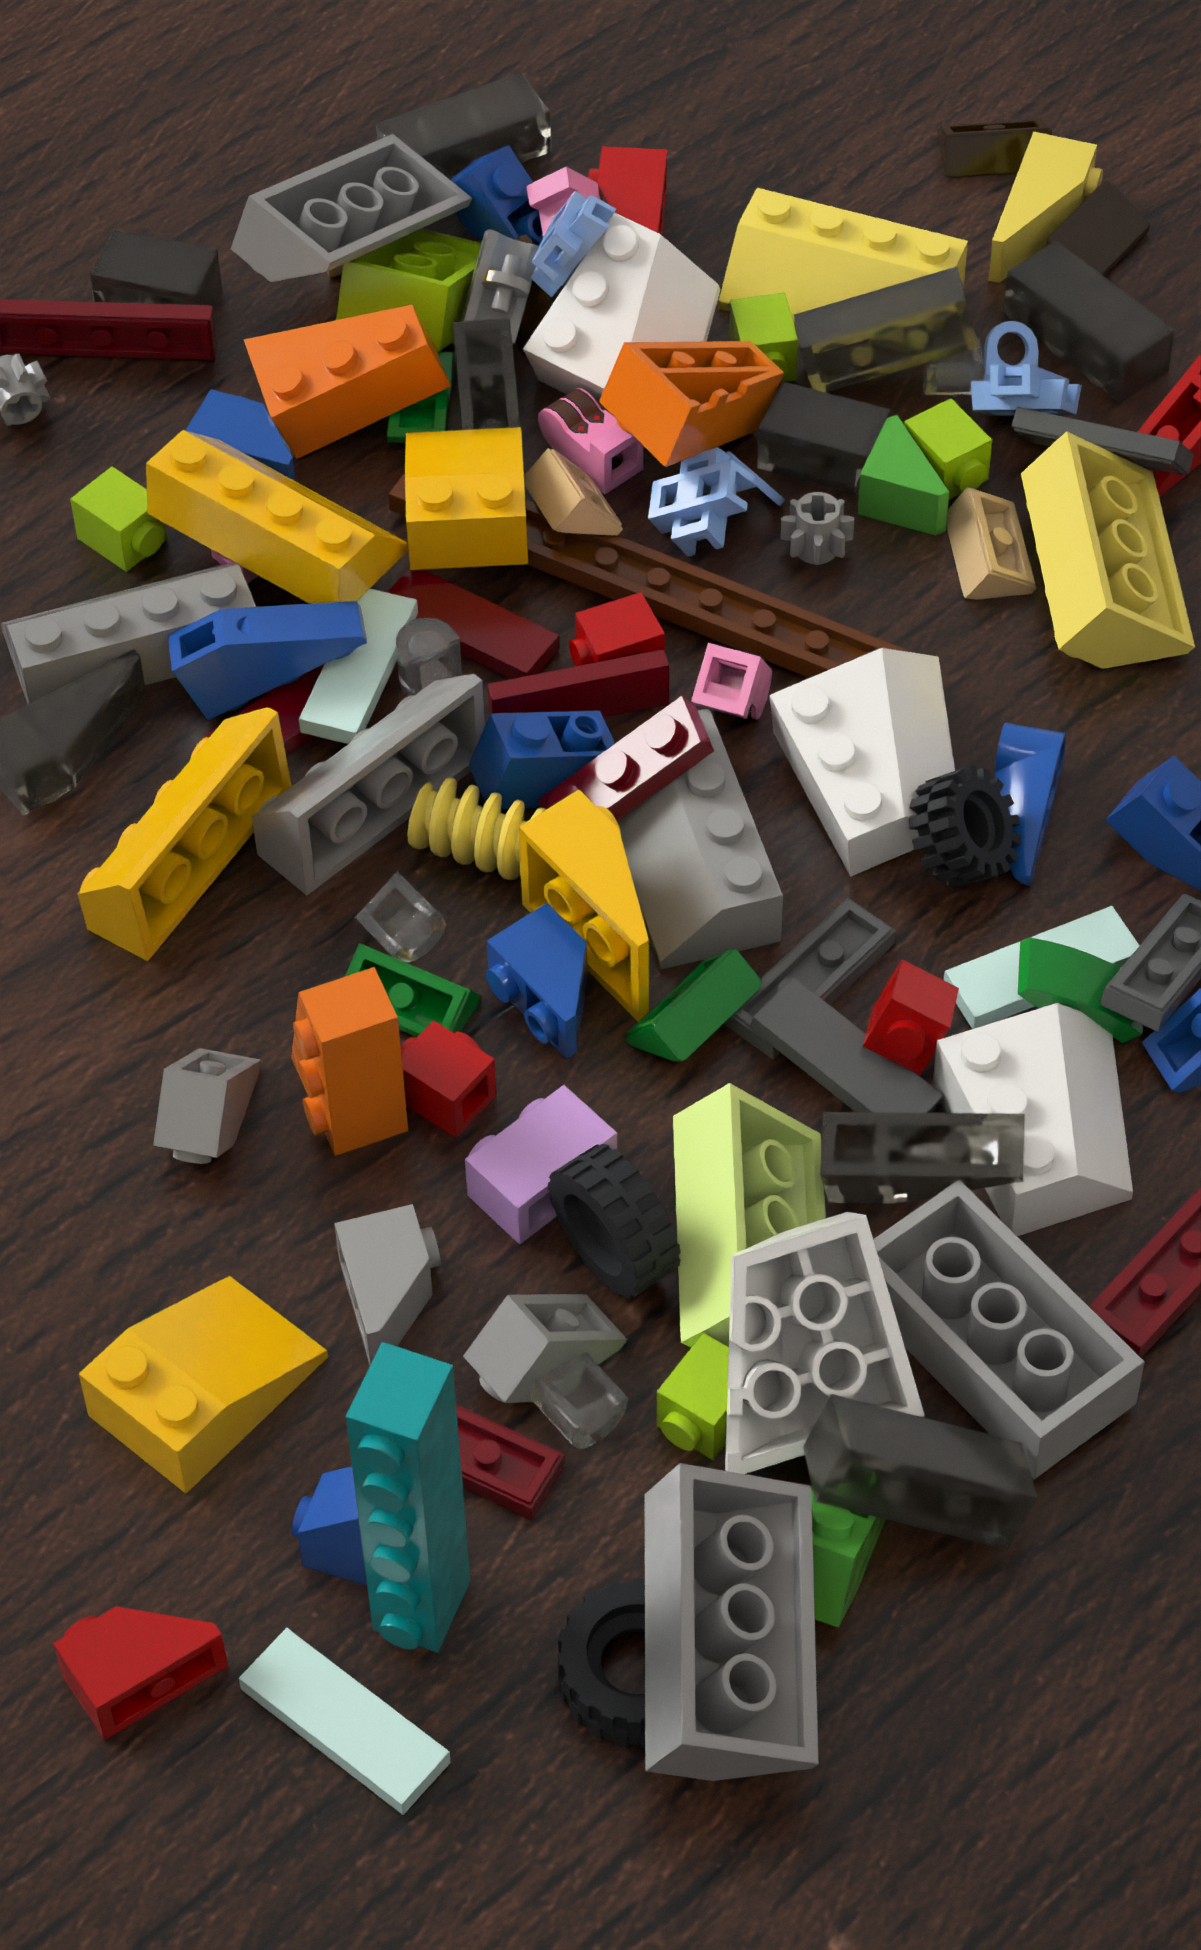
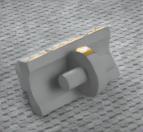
[458,229,539,346]

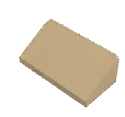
[524,448,623,536]
[946,487,1036,600]

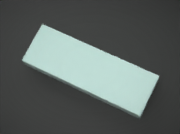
[299,589,418,744]
[944,906,1140,1029]
[239,1628,451,1815]

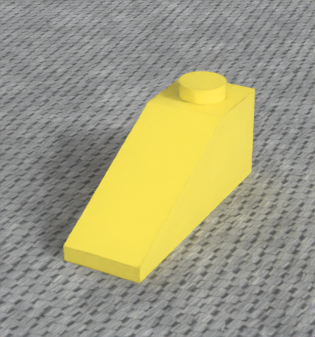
[989,132,1103,283]

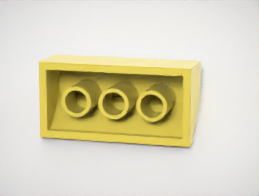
[718,188,968,364]
[1021,431,1195,669]

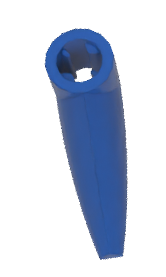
[994,723,1067,886]

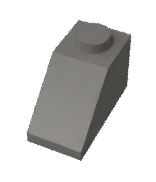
[153,1048,261,1164]
[334,1204,441,1365]
[463,1294,628,1403]

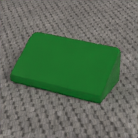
[345,943,482,1037]
[624,948,762,1062]

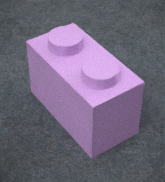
[465,1085,617,1244]

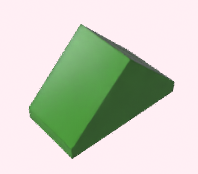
[858,415,949,536]

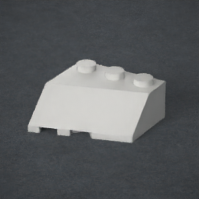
[523,213,720,415]
[725,1212,925,1474]

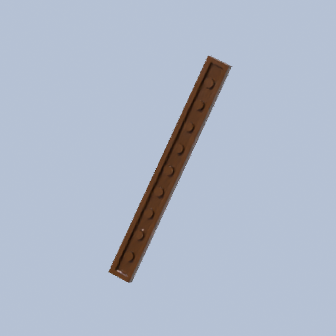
[388,473,914,678]

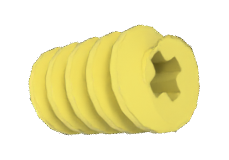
[407,777,546,880]

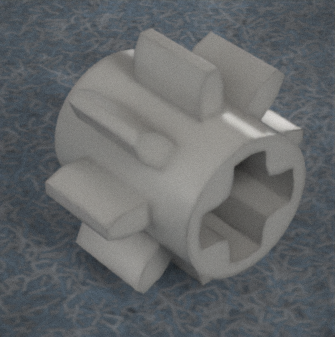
[0,354,50,426]
[781,492,854,565]

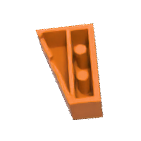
[244,305,451,459]
[599,341,784,467]
[291,967,408,1156]

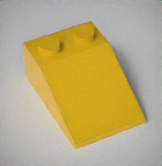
[405,427,528,570]
[519,790,649,1021]
[79,1276,328,1494]

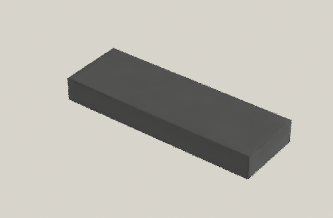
[1012,407,1194,475]
[1100,894,1201,1032]
[724,897,896,1059]
[750,977,943,1147]

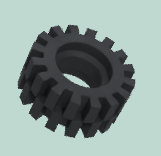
[909,766,1021,887]

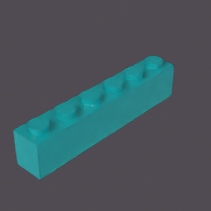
[346,1342,471,1653]

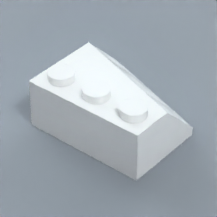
[770,648,955,877]
[933,1003,1133,1236]

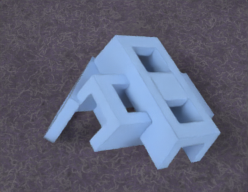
[530,191,616,298]
[971,321,1082,416]
[648,447,785,557]

